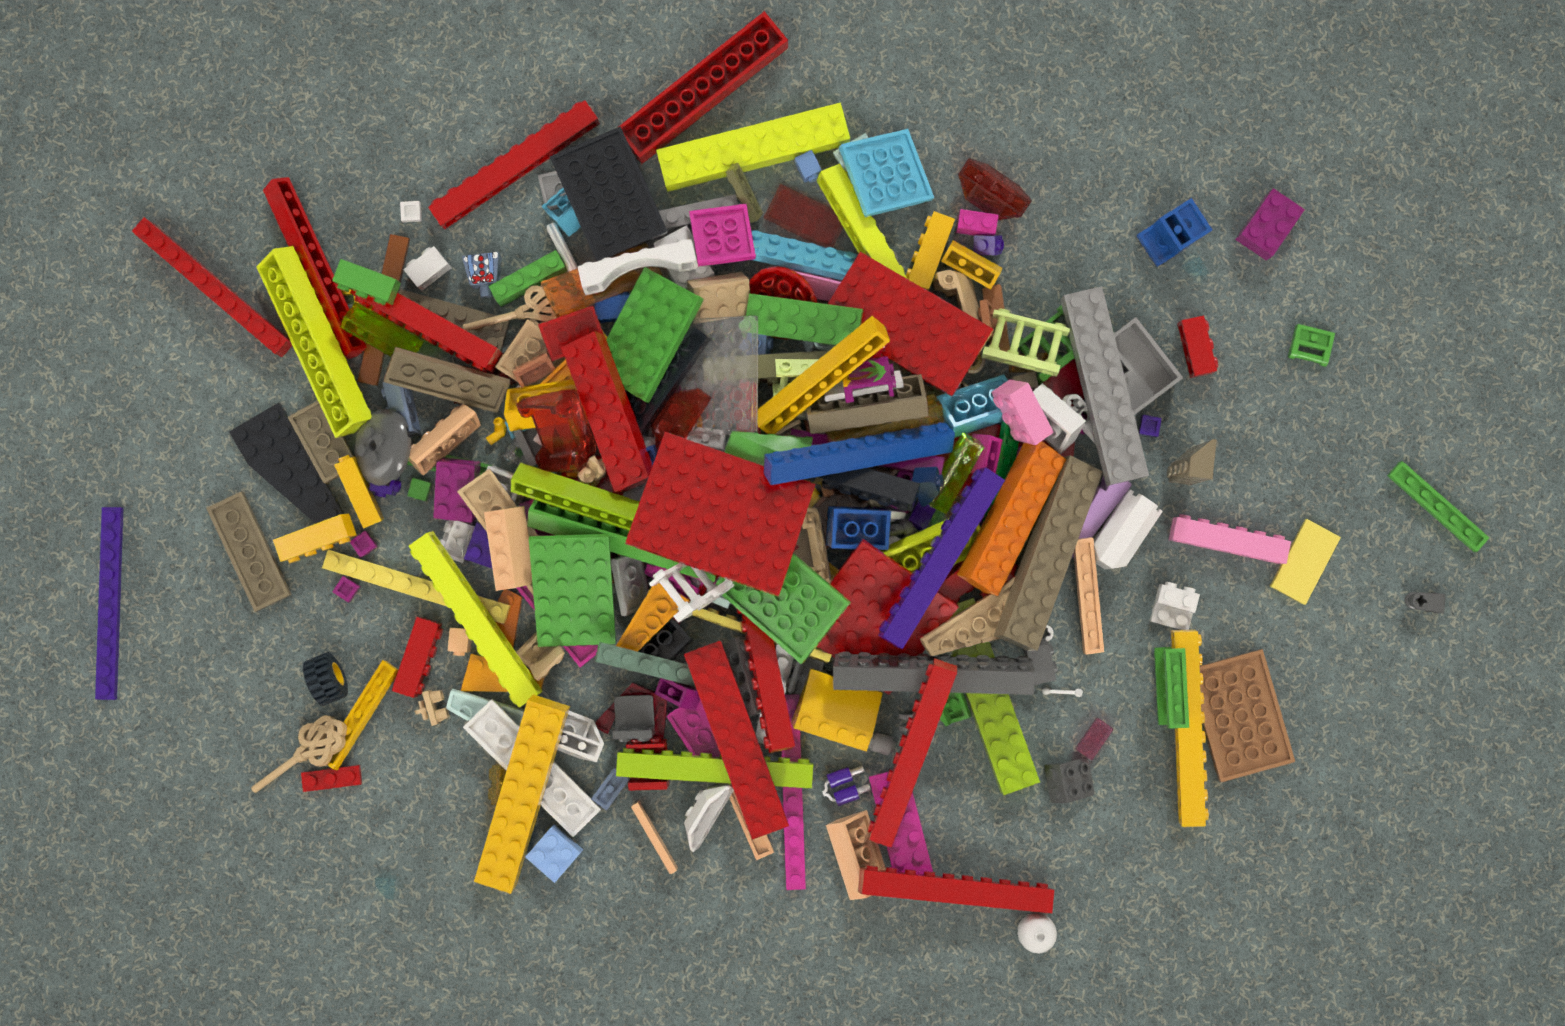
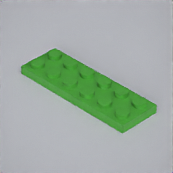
[744,294,863,345]

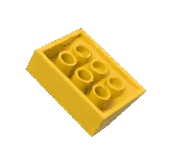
[791,668,883,752]

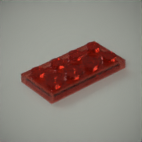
[764,184,843,248]

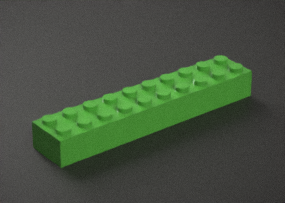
[527,500,717,583]

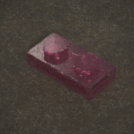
[1075,717,1114,761]

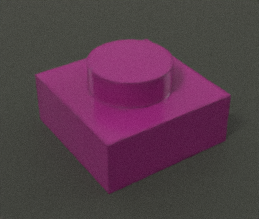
[350,531,378,558]
[332,576,361,603]

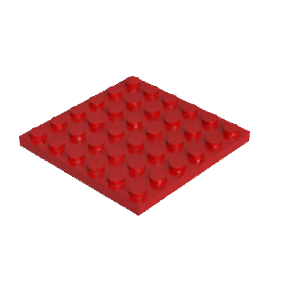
[817,539,959,695]

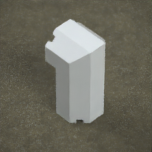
[1093,490,1163,569]

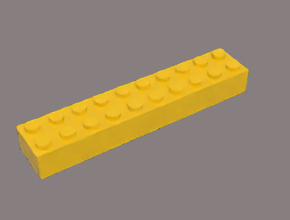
[474,694,570,894]

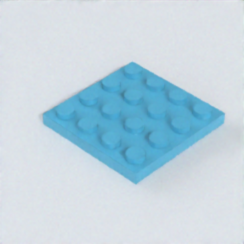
[839,129,934,217]

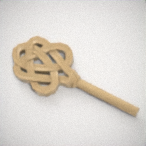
[463,284,574,331]
[251,715,347,793]

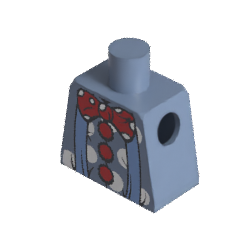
[462,252,502,298]

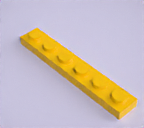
[327,660,398,770]

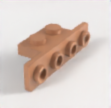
[978,284,1010,352]

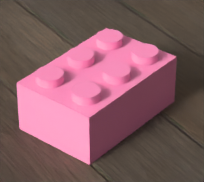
[991,380,1054,445]

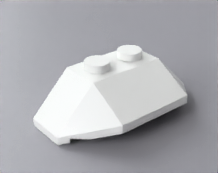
[557,711,604,763]
[684,783,734,852]

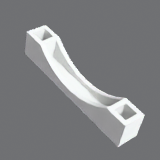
[578,239,698,295]

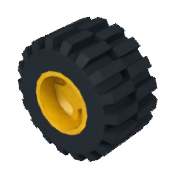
[303,652,348,706]

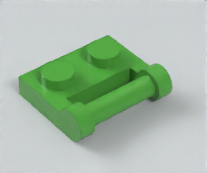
[1288,324,1335,367]

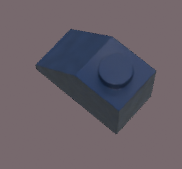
[912,467,944,507]

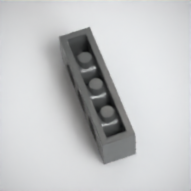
[723,636,761,717]

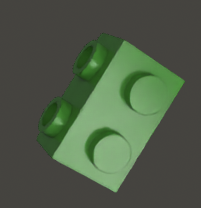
[940,693,971,726]

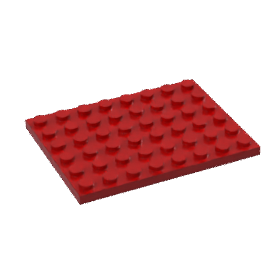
[625,432,816,597]

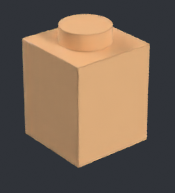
[448,628,472,656]

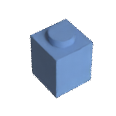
[795,150,822,183]

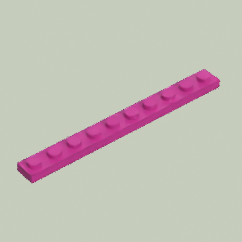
[782,694,806,890]

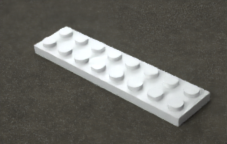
[463,699,601,837]

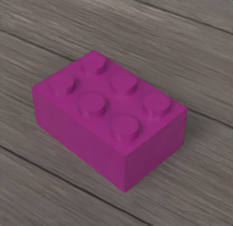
[1235,188,1305,261]
[433,457,481,522]

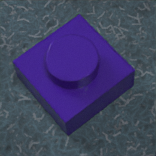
[1138,415,1162,438]

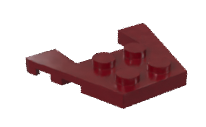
[595,682,668,739]

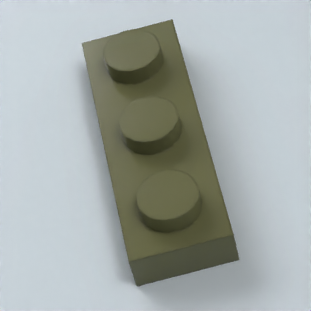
[726,163,763,223]

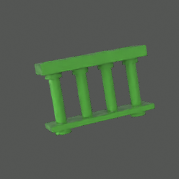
[1018,305,1074,386]
[1154,647,1189,729]

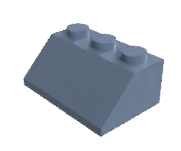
[381,382,422,438]

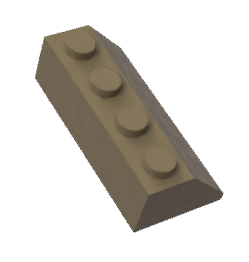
[1167,439,1217,485]

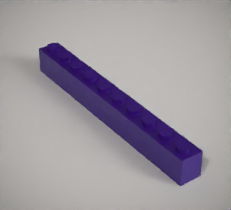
[878,467,1005,649]

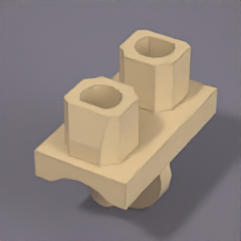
[578,456,606,487]
[415,690,450,726]

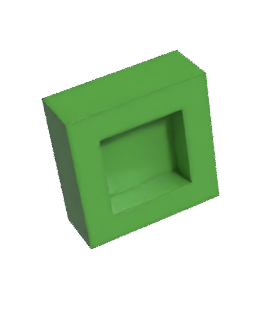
[407,478,432,502]

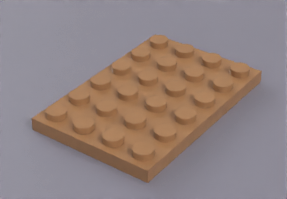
[1200,649,1295,782]

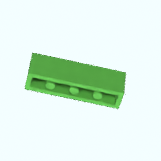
[489,250,568,307]

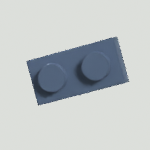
[591,767,630,811]

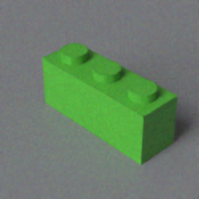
[332,259,401,306]

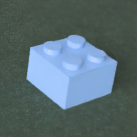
[526,824,583,883]

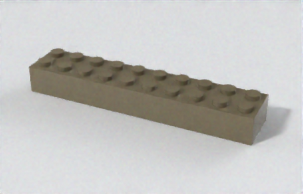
[994,455,1103,651]

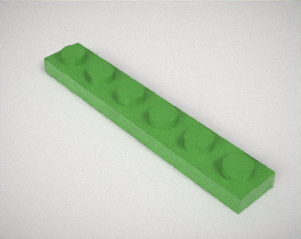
[1387,461,1489,552]

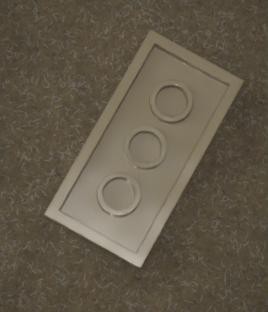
[288,400,354,484]

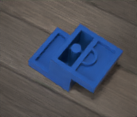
[1136,198,1212,267]

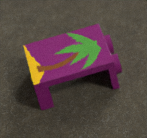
[843,356,897,403]

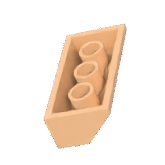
[408,404,481,476]
[484,506,532,591]
[826,810,886,900]

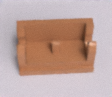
[512,351,556,388]

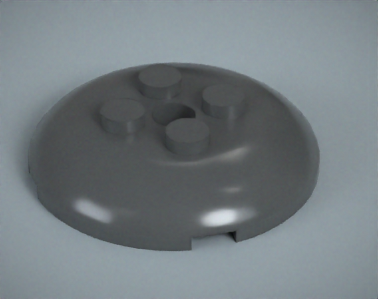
[354,409,411,486]

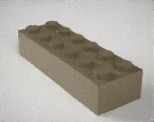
[807,374,928,434]

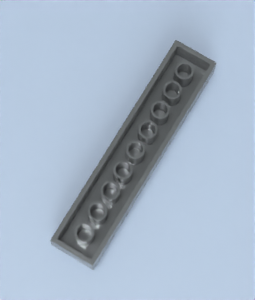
[833,652,1035,695]

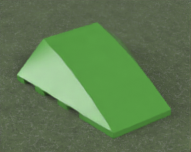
[724,431,813,466]

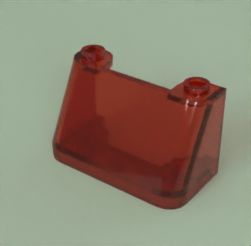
[516,389,596,473]

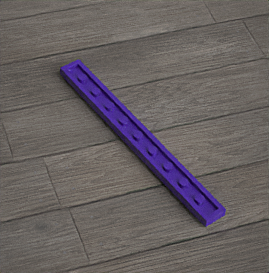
[95,507,124,700]

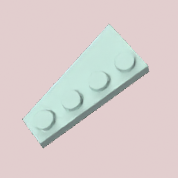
[446,689,524,726]

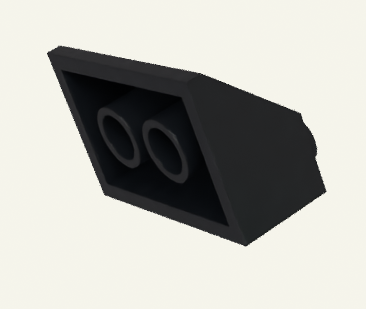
[638,617,694,679]

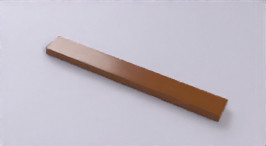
[358,234,410,386]

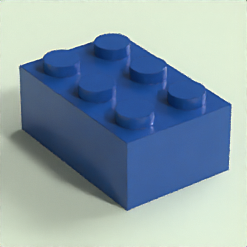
[826,506,891,550]

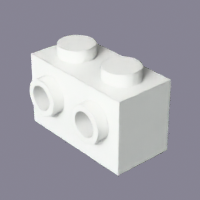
[403,246,452,291]

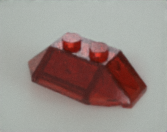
[958,158,1032,220]
[651,388,712,451]

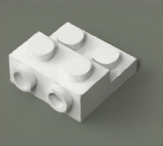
[1150,582,1200,630]

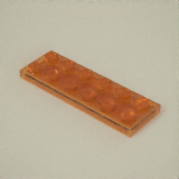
[541,243,662,318]

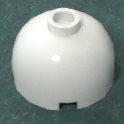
[1018,913,1057,954]

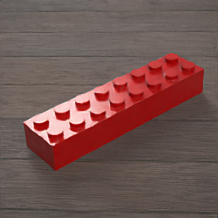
[350,290,504,374]
[561,331,653,493]

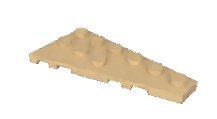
[920,577,1015,656]

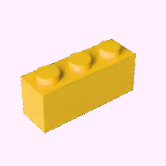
[941,240,1002,289]

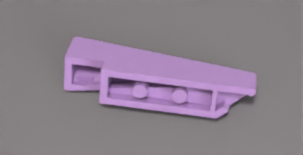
[1072,476,1132,558]

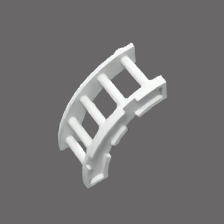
[649,563,735,623]

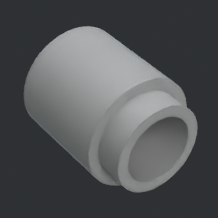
[868,732,896,756]

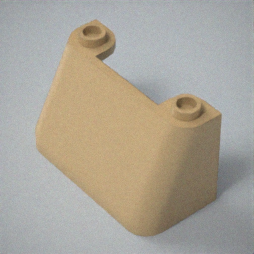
[932,270,982,322]
[793,507,831,583]

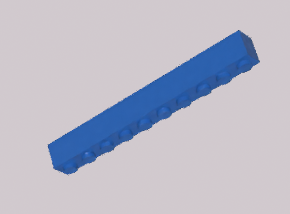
[764,422,955,485]

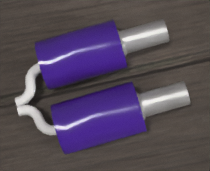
[822,766,871,807]

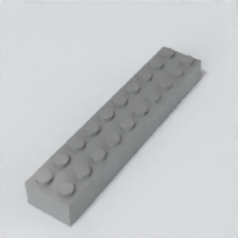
[1060,286,1149,486]

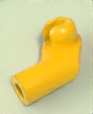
[486,417,506,445]

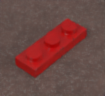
[301,765,362,792]

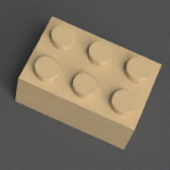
[687,272,750,324]

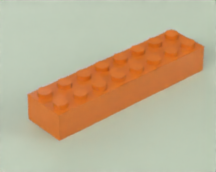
[957,441,1067,596]

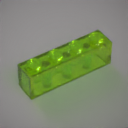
[340,302,424,357]
[929,432,985,514]

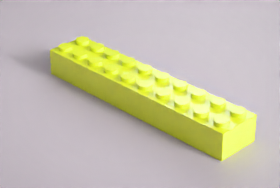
[656,103,850,192]
[256,246,372,438]

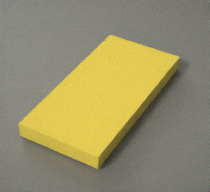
[1270,519,1341,605]

